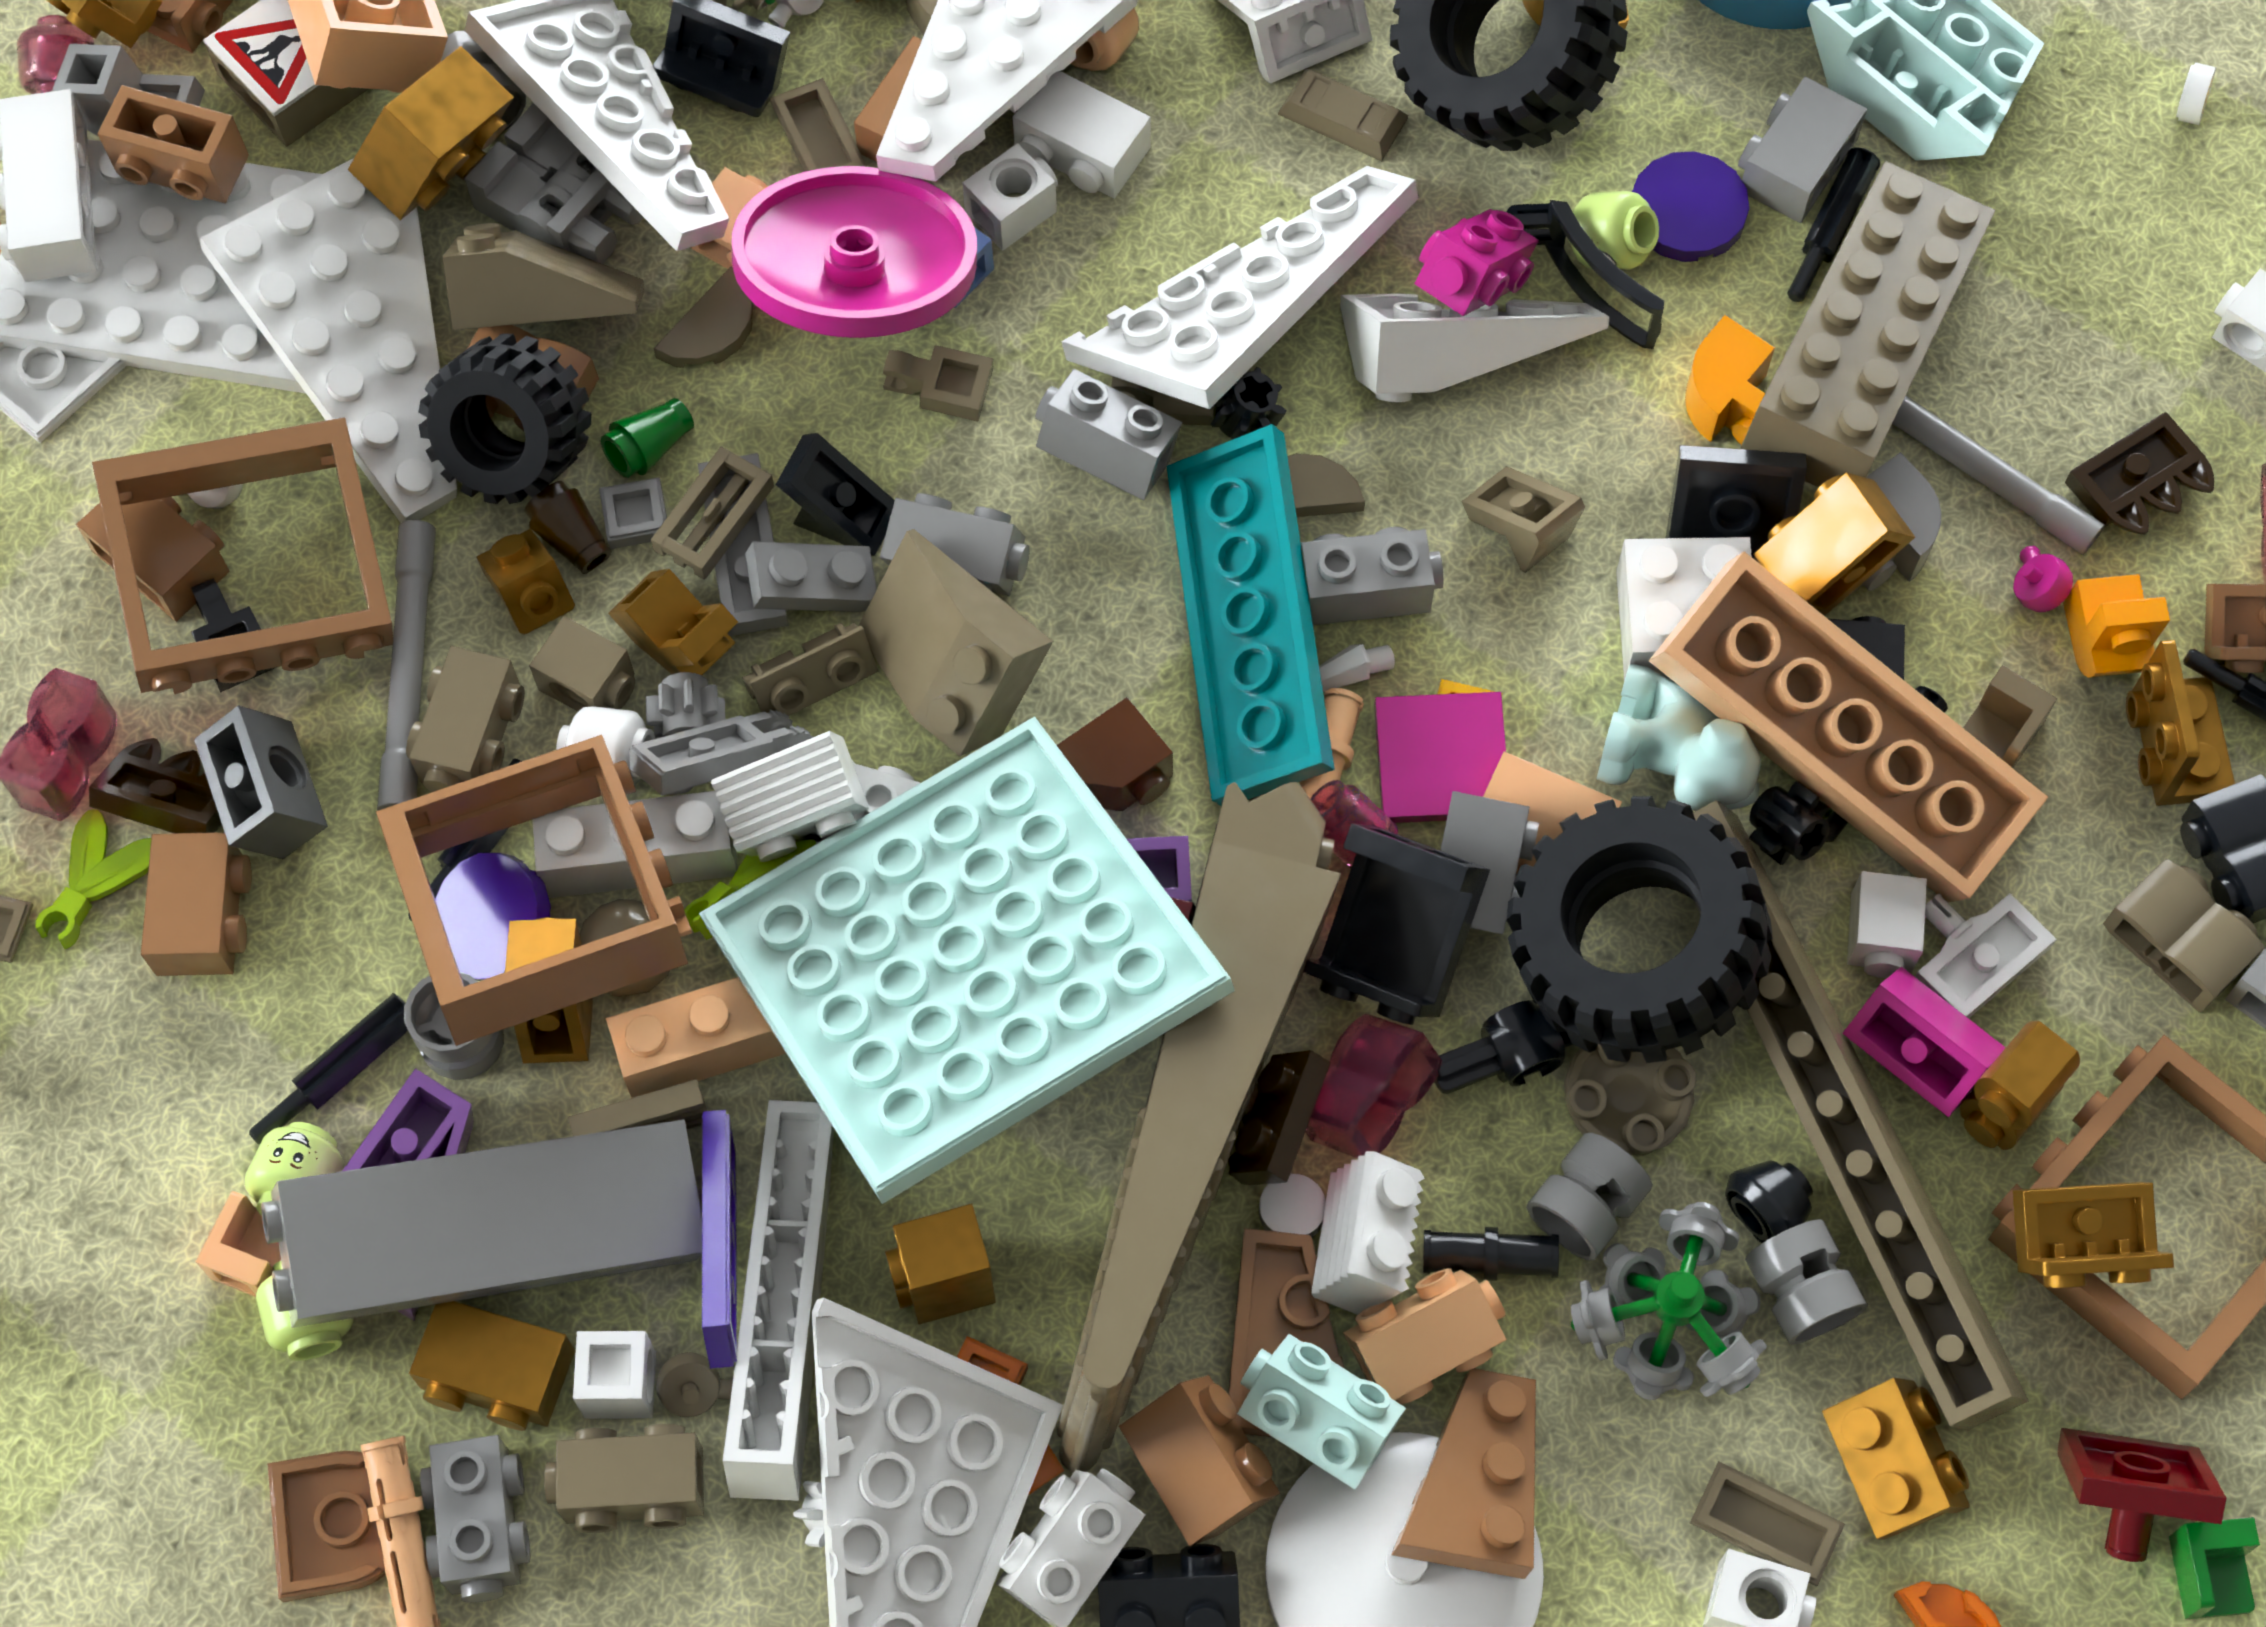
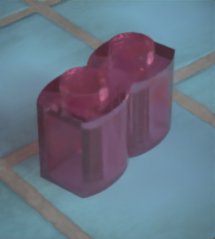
[0,668,117,821]
[1305,1013,1442,1159]

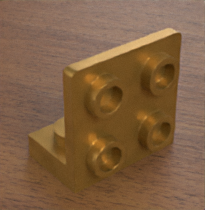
[2126,640,2235,806]

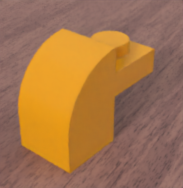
[1685,315,1775,445]
[2063,574,2170,678]

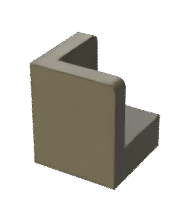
[1963,665,2057,768]

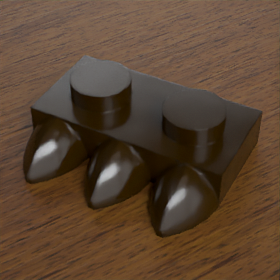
[2065,412,2215,535]
[89,738,222,834]
[1228,1050,1331,1185]

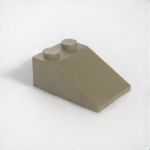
[442,223,644,330]
[858,529,1054,756]

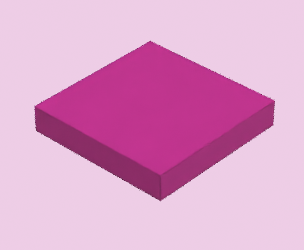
[1374,692,1506,824]

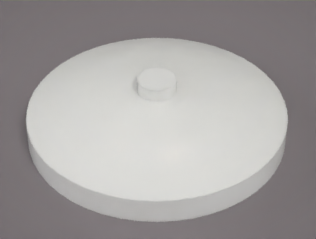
[1265,1432,1544,1627]

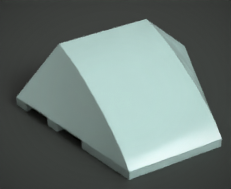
[1807,0,2044,161]

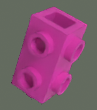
[1414,209,1539,316]

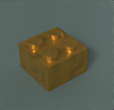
[348,46,514,221]

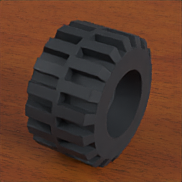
[418,333,592,504]

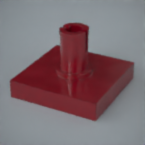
[2058,1428,2227,1562]

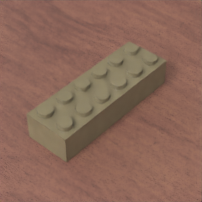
[1740,161,1995,488]

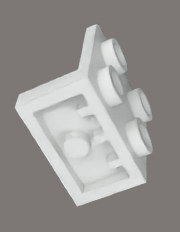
[1218,0,1373,84]

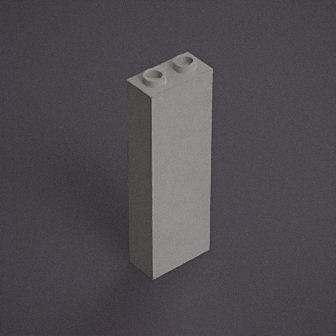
[261,1119,702,1328]

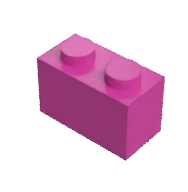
[1842,966,2006,1117]

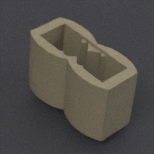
[2103,859,2265,1013]

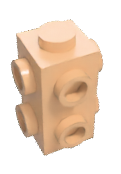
[1343,1268,1507,1404]

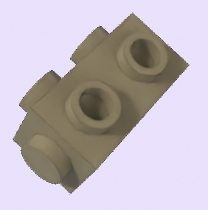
[406,646,525,792]
[544,1424,704,1533]

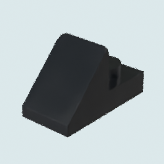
[775,433,895,556]

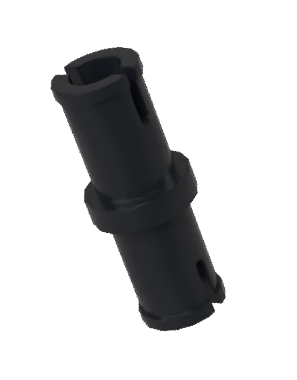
[1423,1227,1559,1281]

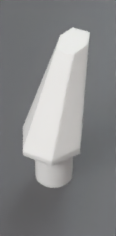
[1319,644,1395,692]

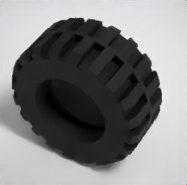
[1390,0,1628,151]
[1507,796,1773,1063]

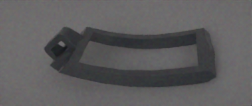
[1507,200,1664,349]

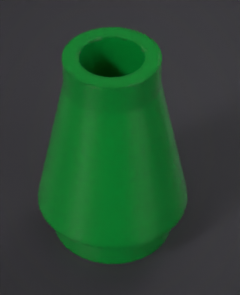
[600,398,694,478]

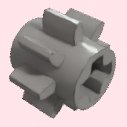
[646,672,726,738]

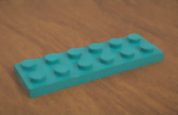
[1166,424,1335,806]

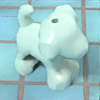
[1597,664,1761,811]

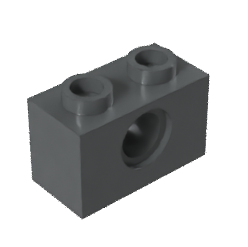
[194,705,328,859]

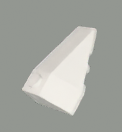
[1340,294,1609,402]

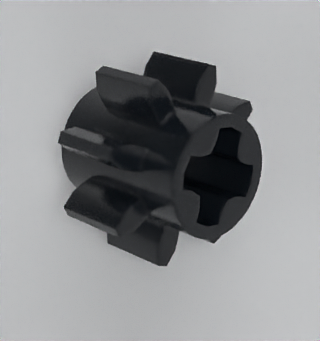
[1211,367,1286,440]
[1749,781,1830,865]

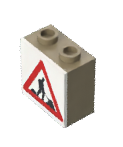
[203,0,368,147]

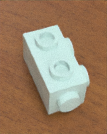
[1237,1334,1406,1489]

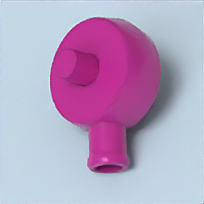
[2013,546,2073,613]

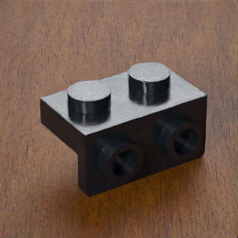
[653,0,790,117]
[1098,1544,1240,1627]

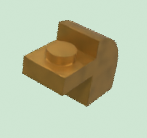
[608,569,738,675]

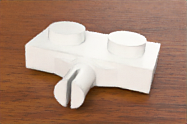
[1915,893,2056,1019]

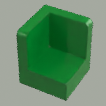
[2169,1517,2260,1620]

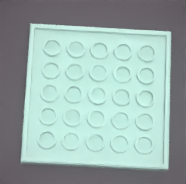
[699,716,1235,1204]

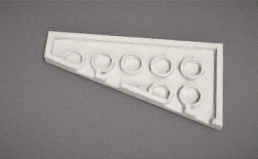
[464,0,729,251]
[1061,166,1418,409]

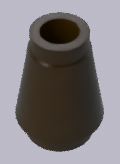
[524,481,612,574]

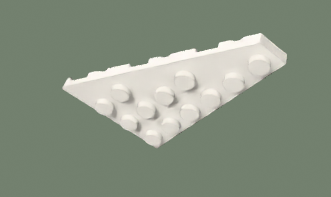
[876,0,1138,182]
[200,158,457,523]
[812,1298,1063,1627]

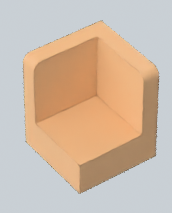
[196,1191,281,1297]

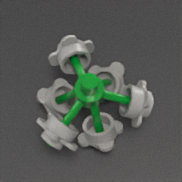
[1571,1202,1767,1400]

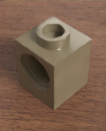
[529,616,635,711]

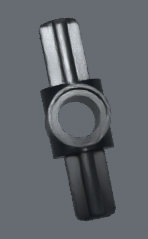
[1429,1000,1573,1094]

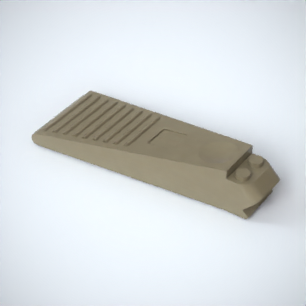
[1057,782,1341,1473]

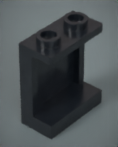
[1303,823,1490,1025]

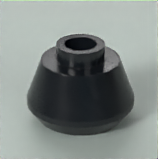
[1725,1160,1813,1243]

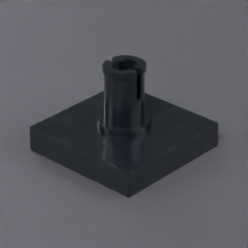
[1665,445,1807,564]

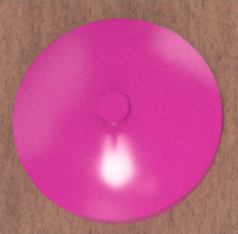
[731,166,977,338]

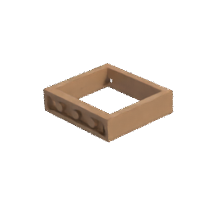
[92,417,393,694]
[376,734,692,1046]
[1988,1035,2266,1400]

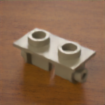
[742,623,879,716]

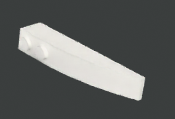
[723,1100,834,1501]

